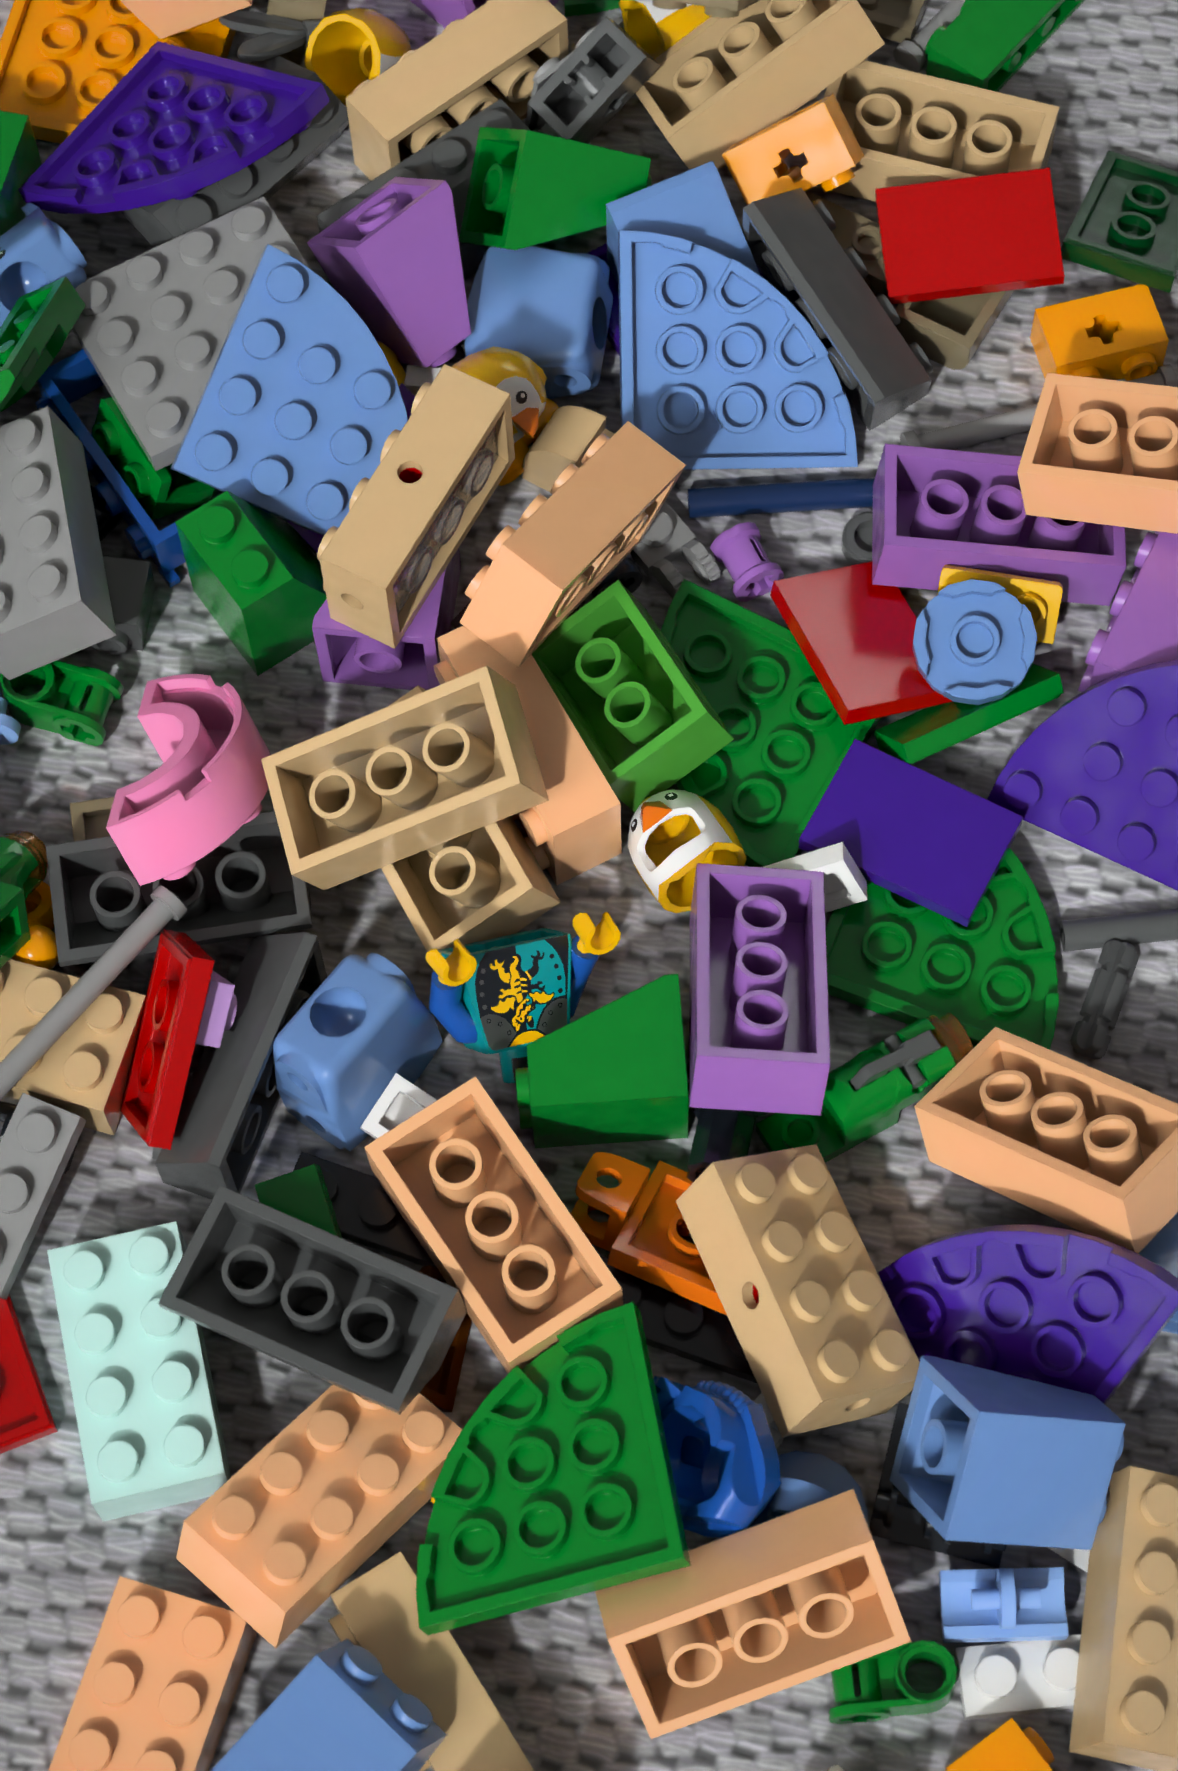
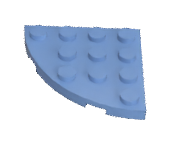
[618,230,858,470]
[171,244,408,536]

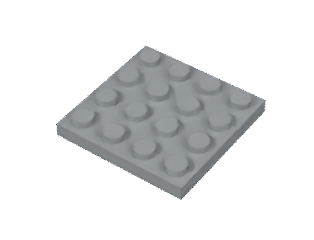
[72,196,311,471]

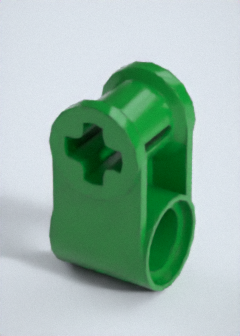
[0,660,124,746]
[828,1640,957,1724]

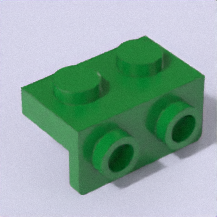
[92,397,215,520]

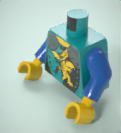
[425,912,621,1083]

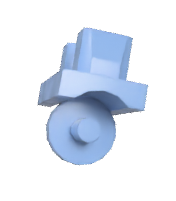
[939,1567,1069,1643]

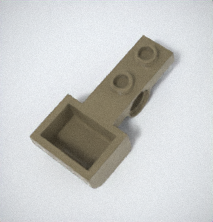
[805,191,1015,370]

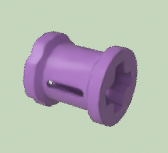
[710,522,784,602]

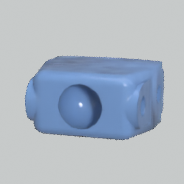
[0,202,88,327]
[464,246,613,399]
[273,953,443,1151]

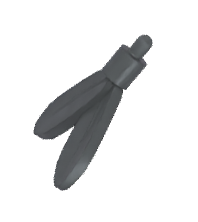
[219,10,322,62]

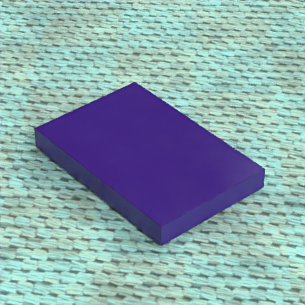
[798,739,1023,927]

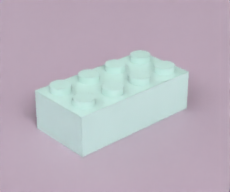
[47,1221,231,1521]

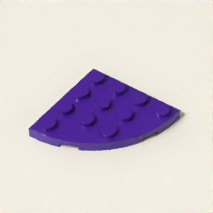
[18,41,330,214]
[987,659,1178,891]
[878,1224,1178,1405]

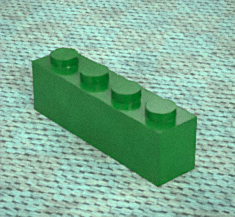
[925,0,1085,92]

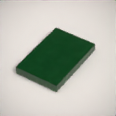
[1061,151,1178,293]

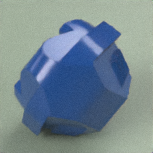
[654,1376,782,1537]

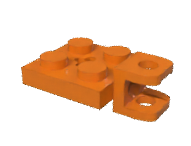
[570,1152,727,1316]

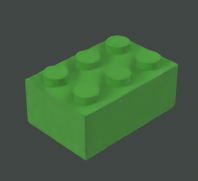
[532,580,734,812]

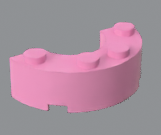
[106,674,271,886]

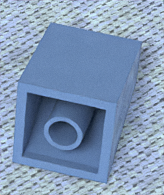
[606,161,760,283]
[890,1355,1126,1550]
[211,1639,447,1771]

